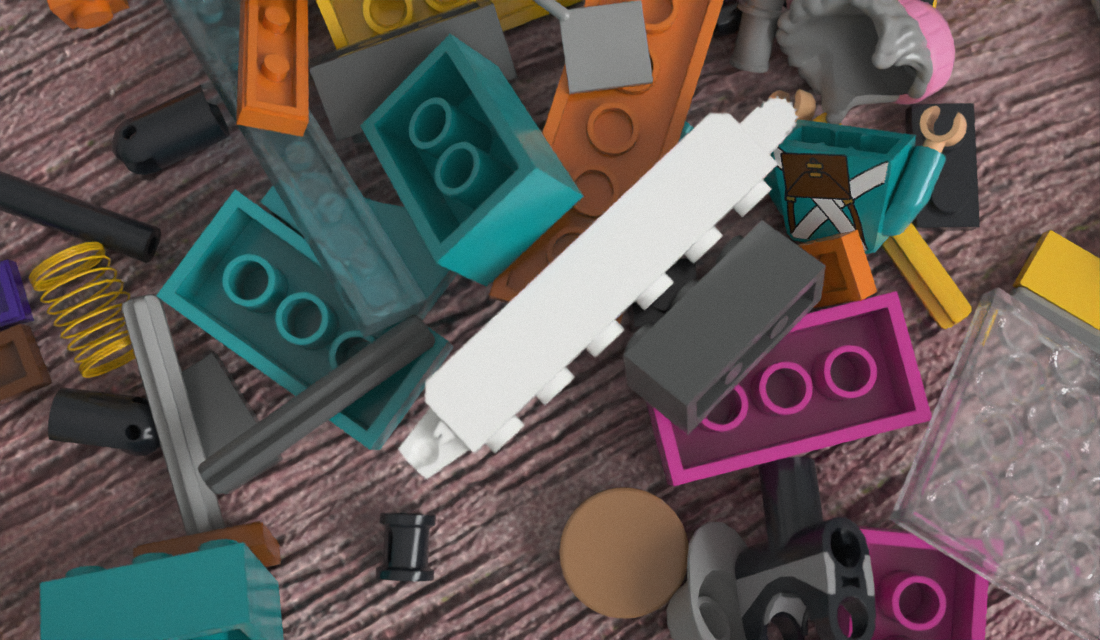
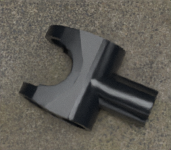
[735,457,876,640]

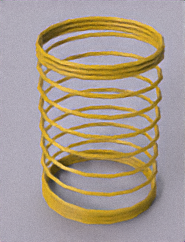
[28,241,135,378]

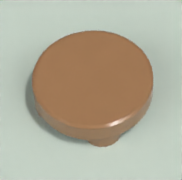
[559,487,689,619]

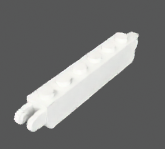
[398,96,798,479]

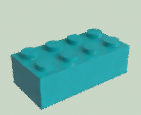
[156,189,454,450]

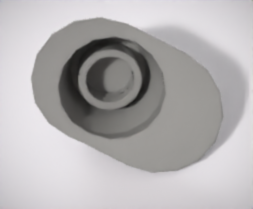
[666,522,747,640]

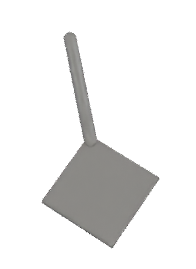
[533,0,653,94]

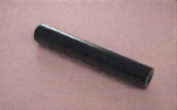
[0,171,161,263]

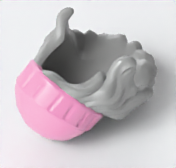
[775,0,955,125]

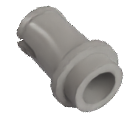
[729,0,788,73]

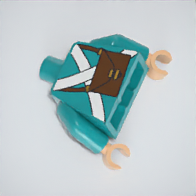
[763,89,967,254]

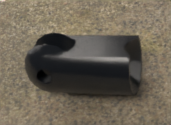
[111,85,230,175]
[48,387,161,456]

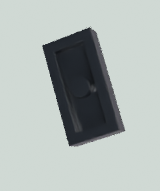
[905,103,980,232]

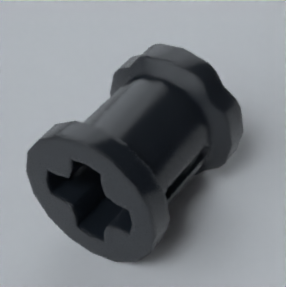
[375,512,436,581]

